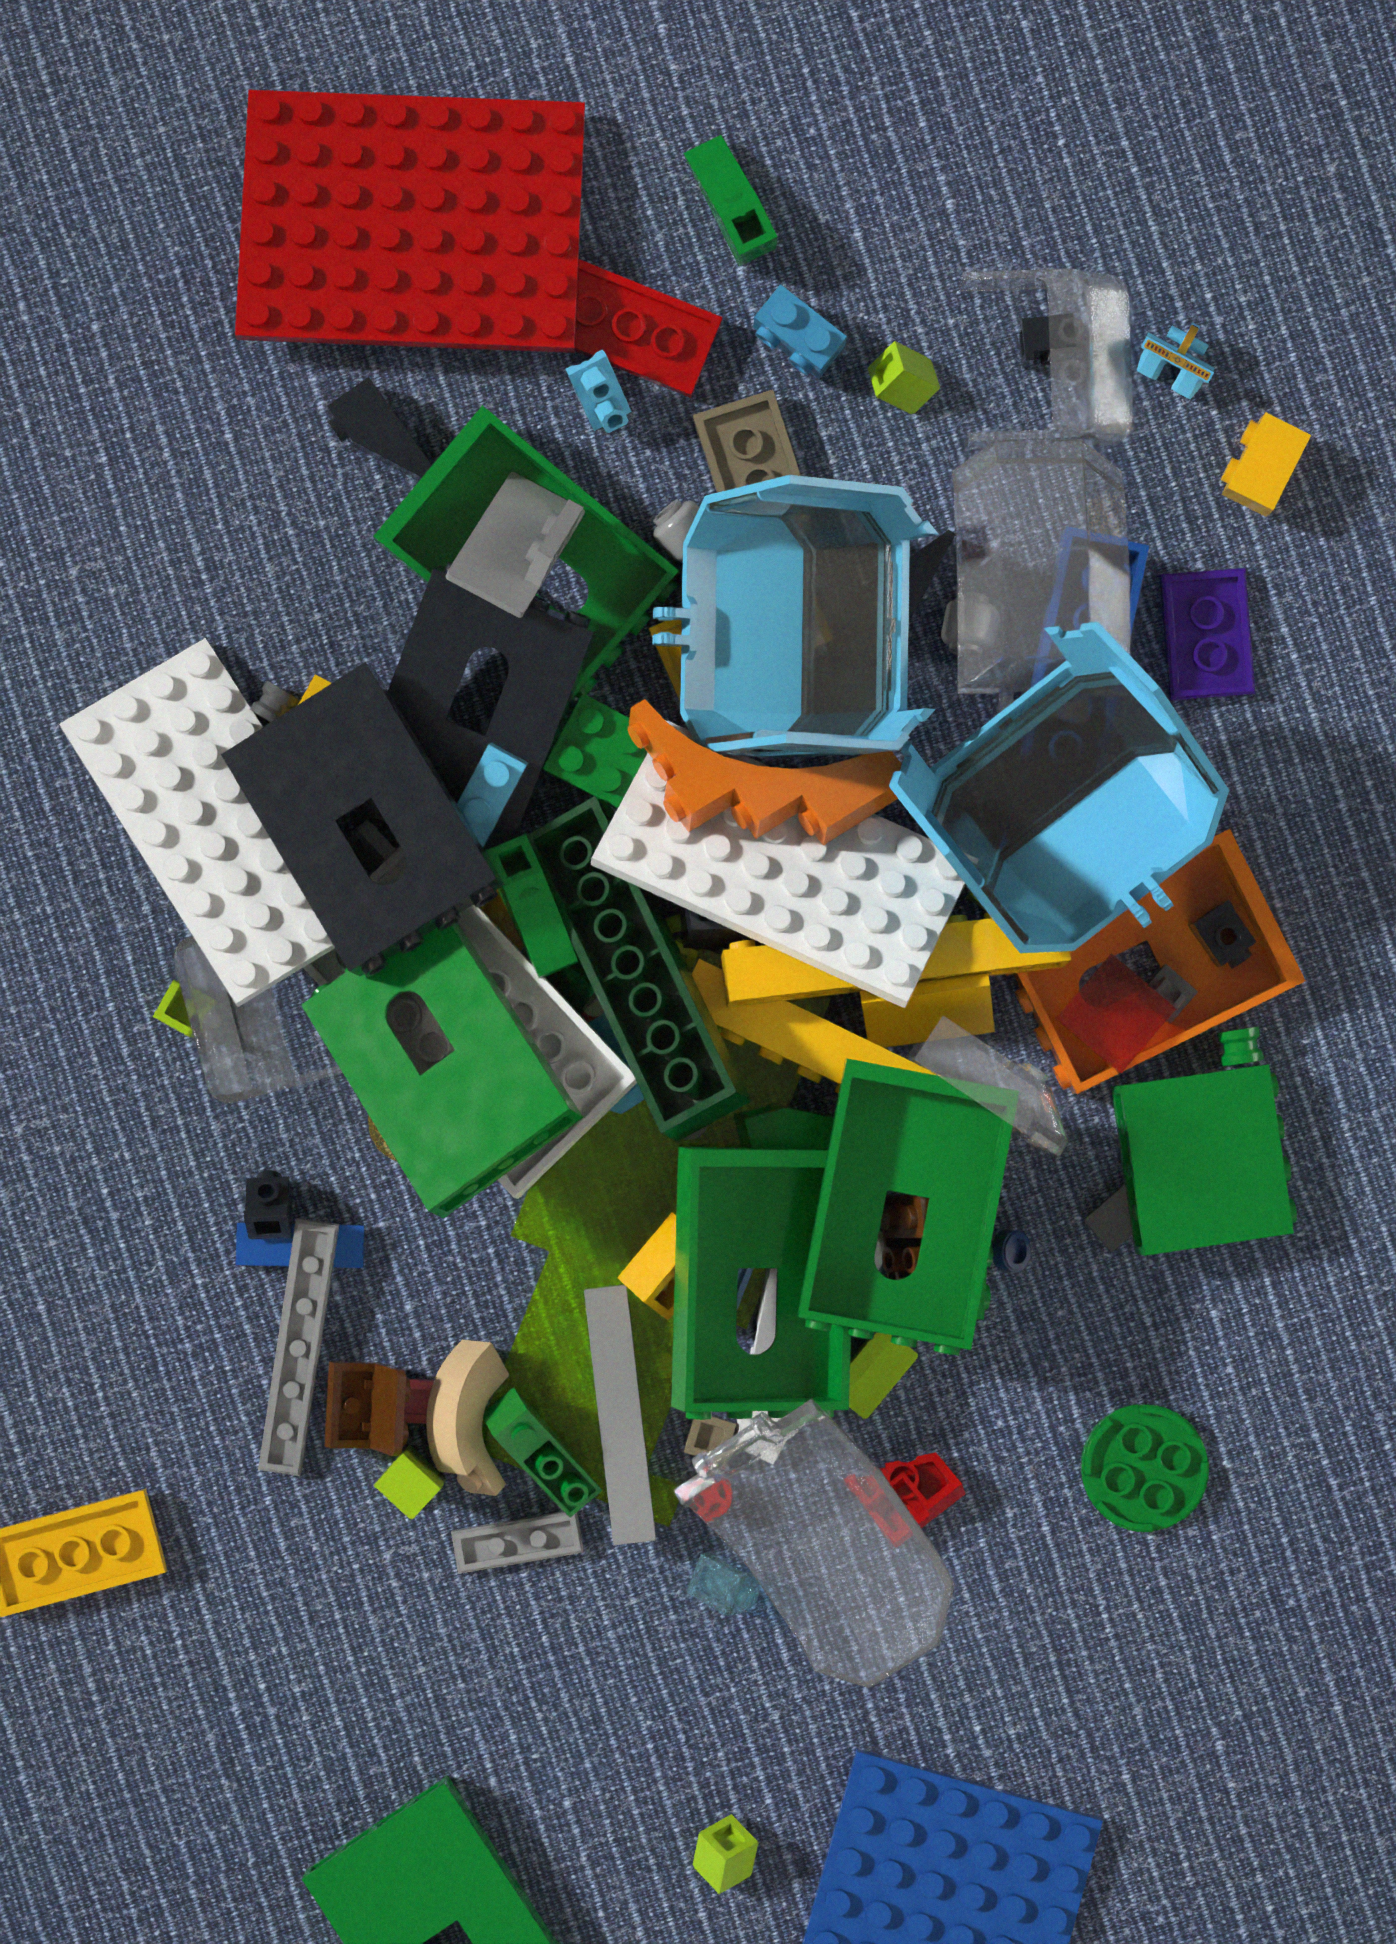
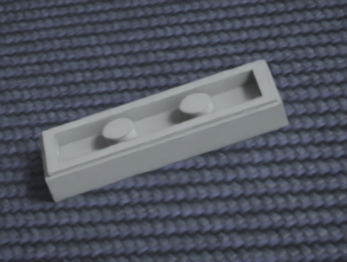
[451,1511,584,1574]

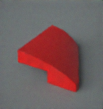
[846,1452,966,1546]

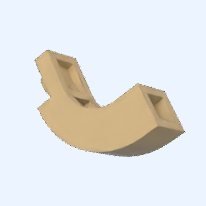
[426,1340,509,1496]

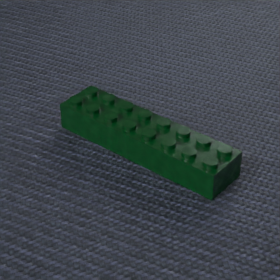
[526,796,752,1142]

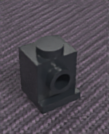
[1018,314,1083,369]
[1188,900,1256,969]
[244,1170,293,1239]

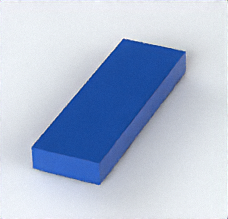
[236,1222,365,1268]

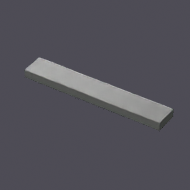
[258,1218,340,1476]
[584,1284,656,1545]

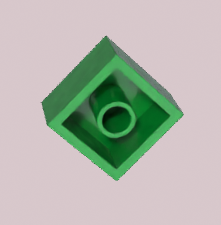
[543,693,648,810]

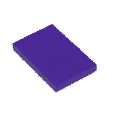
[1159,568,1256,701]

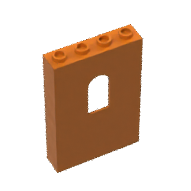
[1005,829,1306,1094]

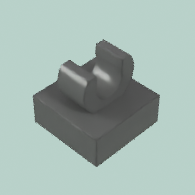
[347,819,398,874]
[1137,964,1198,1024]

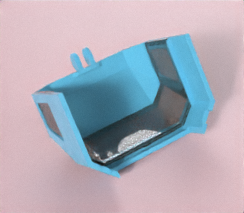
[652,475,938,758]
[889,622,1229,953]

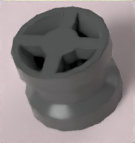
[250,681,300,723]

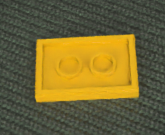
[860,973,995,1048]

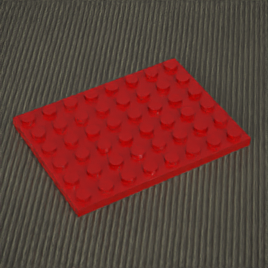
[235,90,585,353]

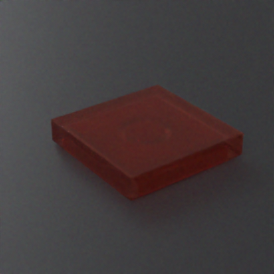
[1055,953,1176,1074]

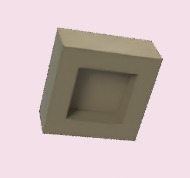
[683,1415,737,1465]

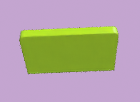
[849,1332,918,1419]

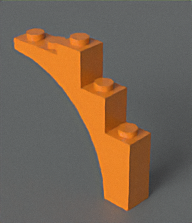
[628,699,902,845]

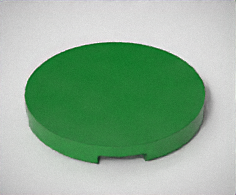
[1080,1403,1209,1532]

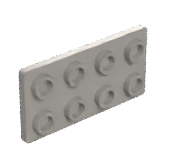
[445,472,585,618]

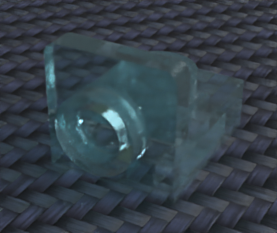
[686,1553,762,1616]

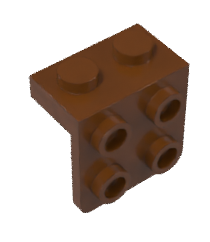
[324,1361,410,1456]

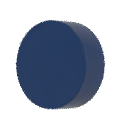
[992,1229,1031,1273]

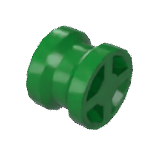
[1217,1026,1264,1066]

